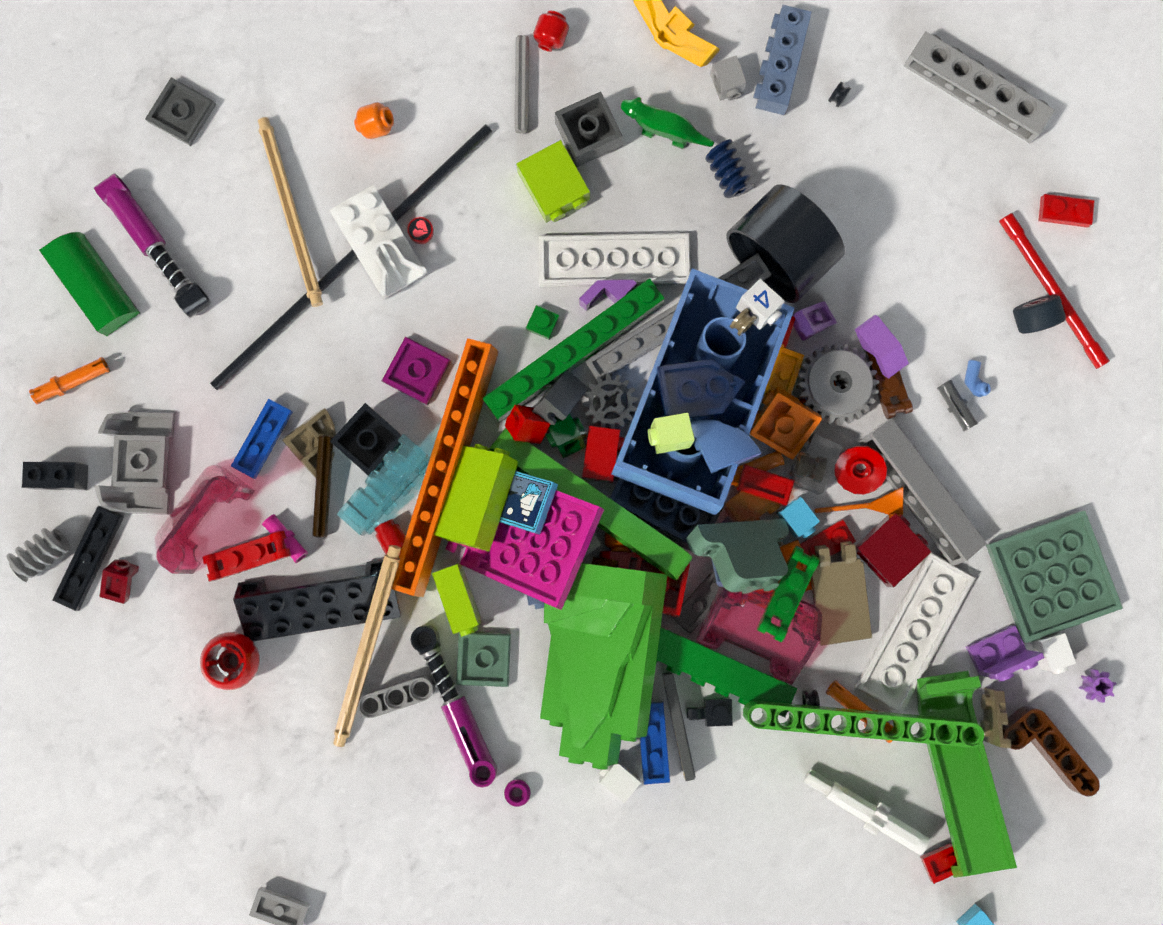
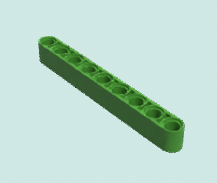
[490,428,692,580]
[743,700,984,748]

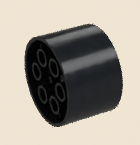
[726,184,845,304]

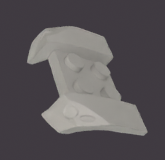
[94,412,175,515]

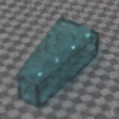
[337,434,430,536]

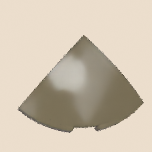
[282,408,336,478]

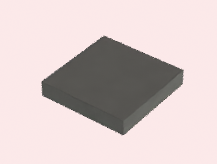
[145,77,216,146]

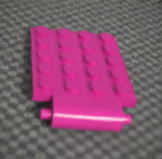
[445,490,604,610]

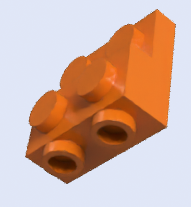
[749,386,822,460]

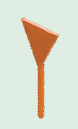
[814,487,903,515]

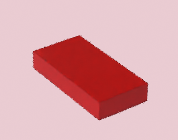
[736,464,795,506]

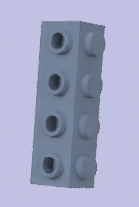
[753,5,812,115]

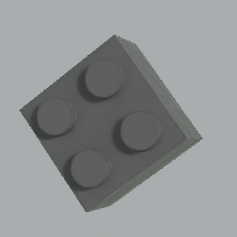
[555,91,623,167]

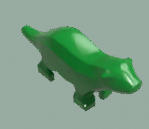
[621,97,714,149]

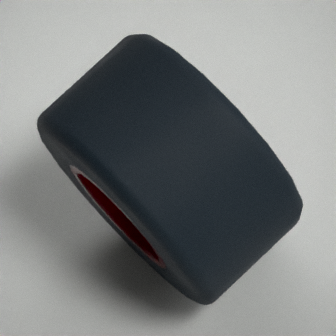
[1013,295,1066,334]

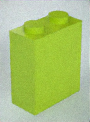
[516,140,590,223]
[432,564,483,637]

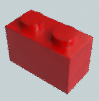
[582,426,624,483]

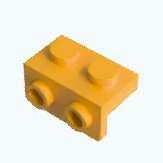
[763,344,804,396]

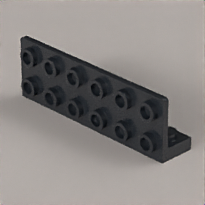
[233,559,401,641]

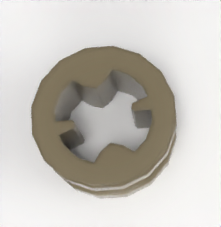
[729,308,757,336]

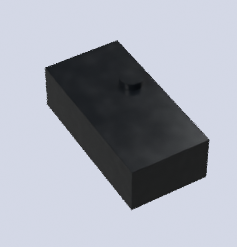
[609,478,725,552]

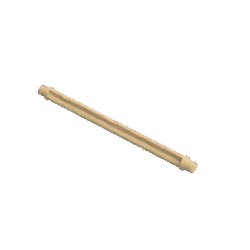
[258,117,323,307]
[333,545,401,747]

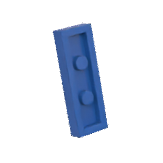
[231,399,293,479]
[640,701,670,785]

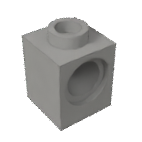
[710,55,747,101]

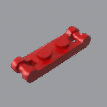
[202,531,292,582]

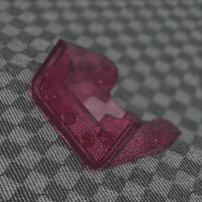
[154,465,256,574]
[696,587,823,685]

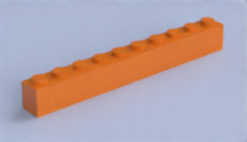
[392,338,499,597]

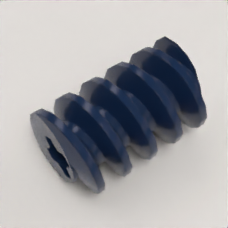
[705,139,755,198]

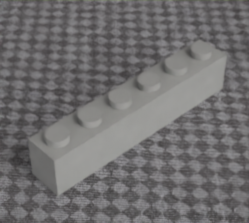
[859,418,987,566]

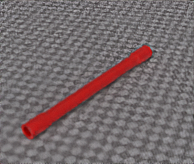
[999,213,1110,369]

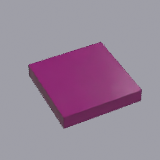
[381,336,451,405]

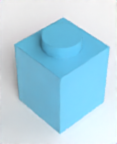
[776,497,820,539]

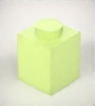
[648,413,695,454]

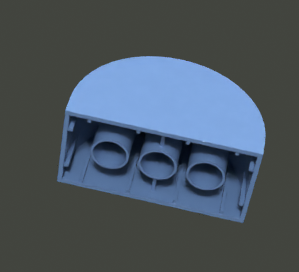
[611,268,795,515]

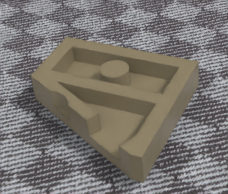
[979,688,1011,748]

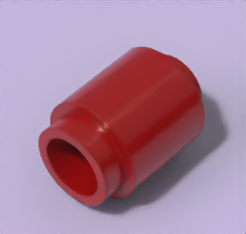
[374,519,405,557]

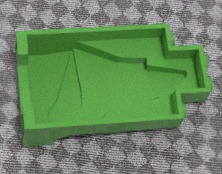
[540,563,667,770]

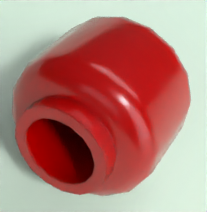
[533,10,569,52]

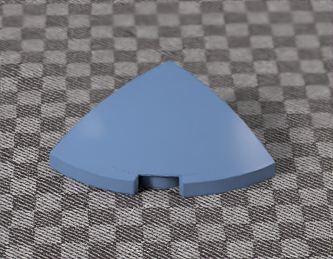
[691,420,761,473]

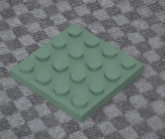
[986,510,1123,643]

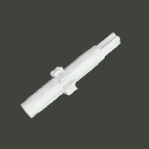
[803,769,929,855]

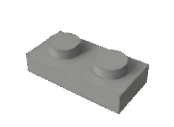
[249,887,311,925]

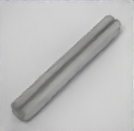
[515,35,529,134]

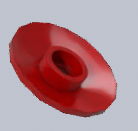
[835,446,887,495]

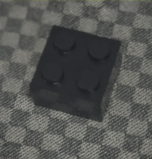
[330,403,408,479]

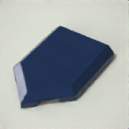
[657,359,745,418]

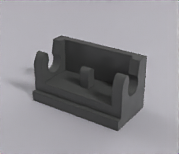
[532,370,588,425]

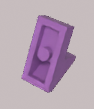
[793,301,837,341]

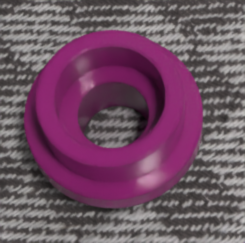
[504,779,531,807]

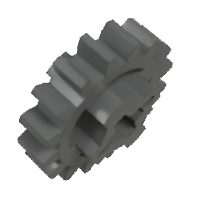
[583,374,638,429]

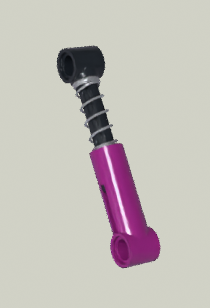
[94,173,211,318]
[410,625,497,788]

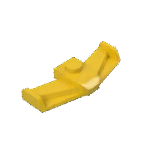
[633,0,720,67]

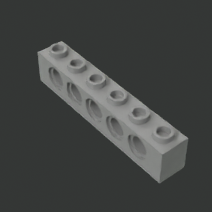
[903,31,1055,143]

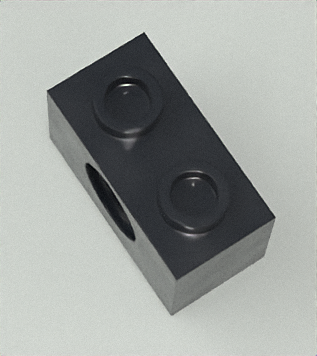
[22,462,88,490]

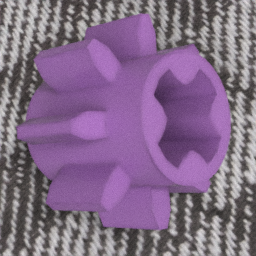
[1079,669,1116,703]

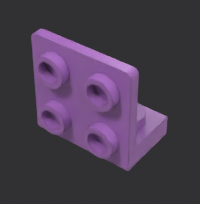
[965,625,1045,681]

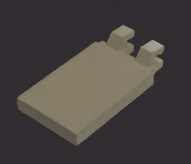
[811,541,872,646]

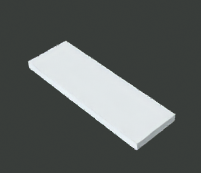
[539,233,691,287]
[855,552,976,714]

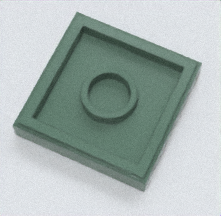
[456,632,511,687]

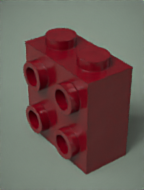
[855,513,932,587]

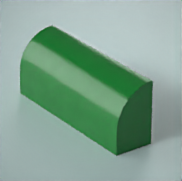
[39,232,140,336]

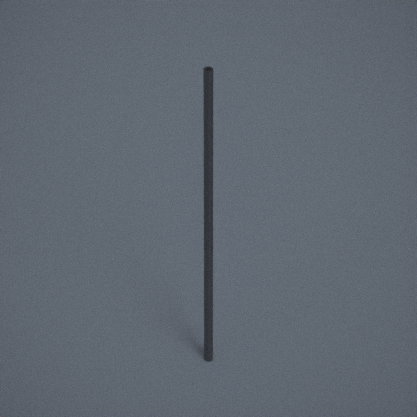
[210,124,492,390]

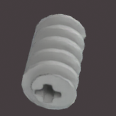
[6,528,71,582]

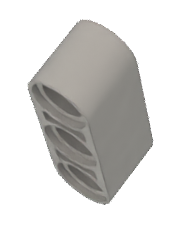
[358,675,436,718]

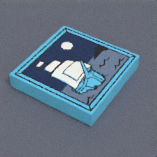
[499,471,558,535]

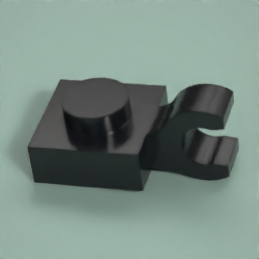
[686,698,733,727]

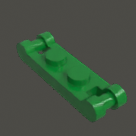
[757,546,820,642]

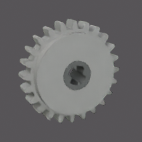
[796,343,879,425]

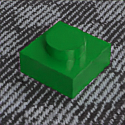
[526,305,559,340]

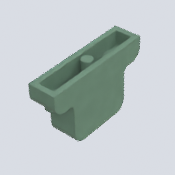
[686,519,789,594]

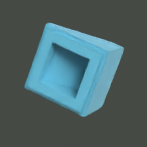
[956,904,994,925]

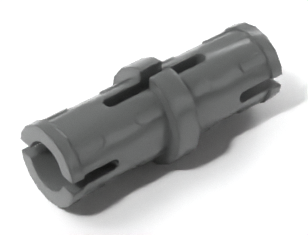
[937,380,978,432]

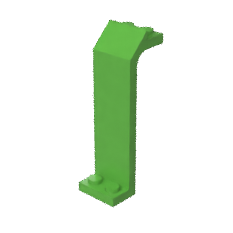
[917,671,1017,878]

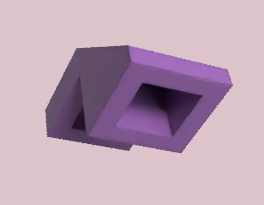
[579,280,637,311]
[855,315,909,379]

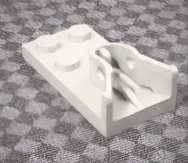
[329,185,427,300]

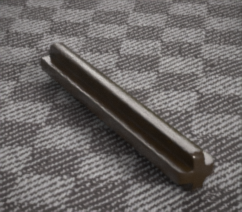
[313,435,333,538]

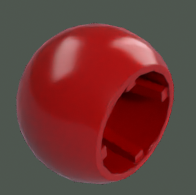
[200,632,260,690]

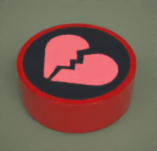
[407,217,434,244]

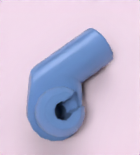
[964,360,991,397]

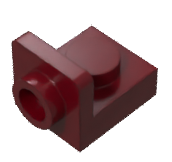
[99,559,139,604]

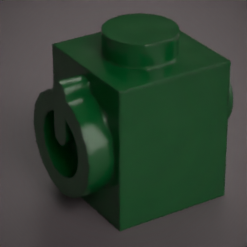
[545,413,587,459]

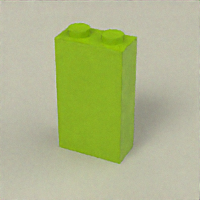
[434,444,518,552]

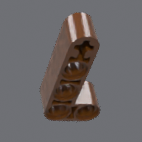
[1002,706,1100,797]

